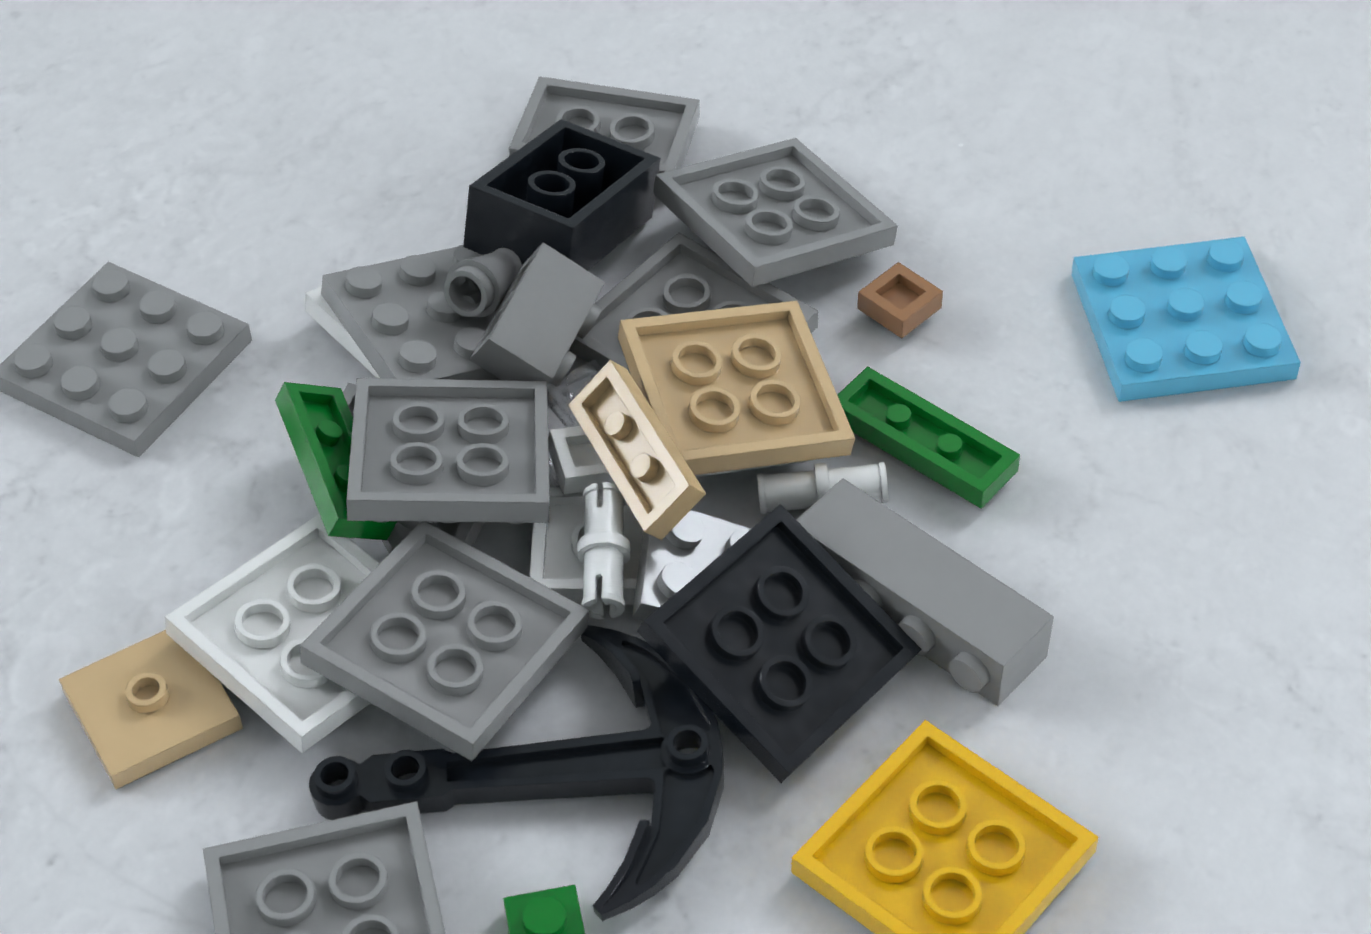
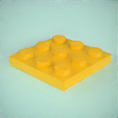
[791,720,1099,934]

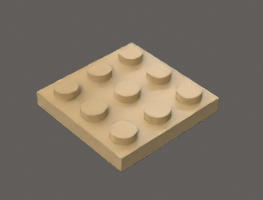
[618,301,855,475]

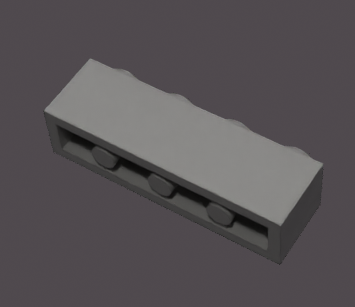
[796,478,1054,706]

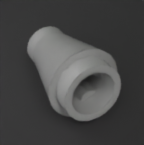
[444,248,522,317]

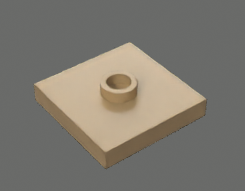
[59,630,243,789]

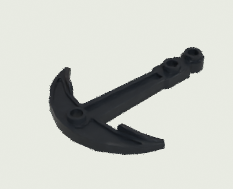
[309,625,724,921]

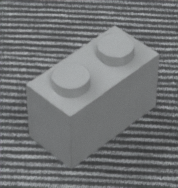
[469,242,605,387]

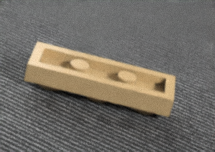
[568,360,706,540]

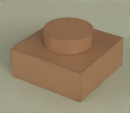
[857,262,943,339]

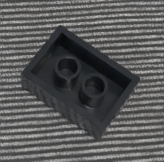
[463,119,661,271]

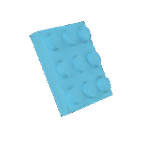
[1071,236,1301,402]

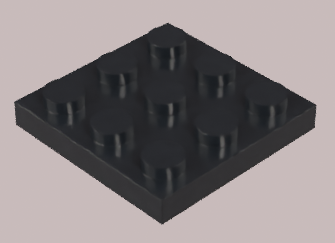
[637,504,922,783]

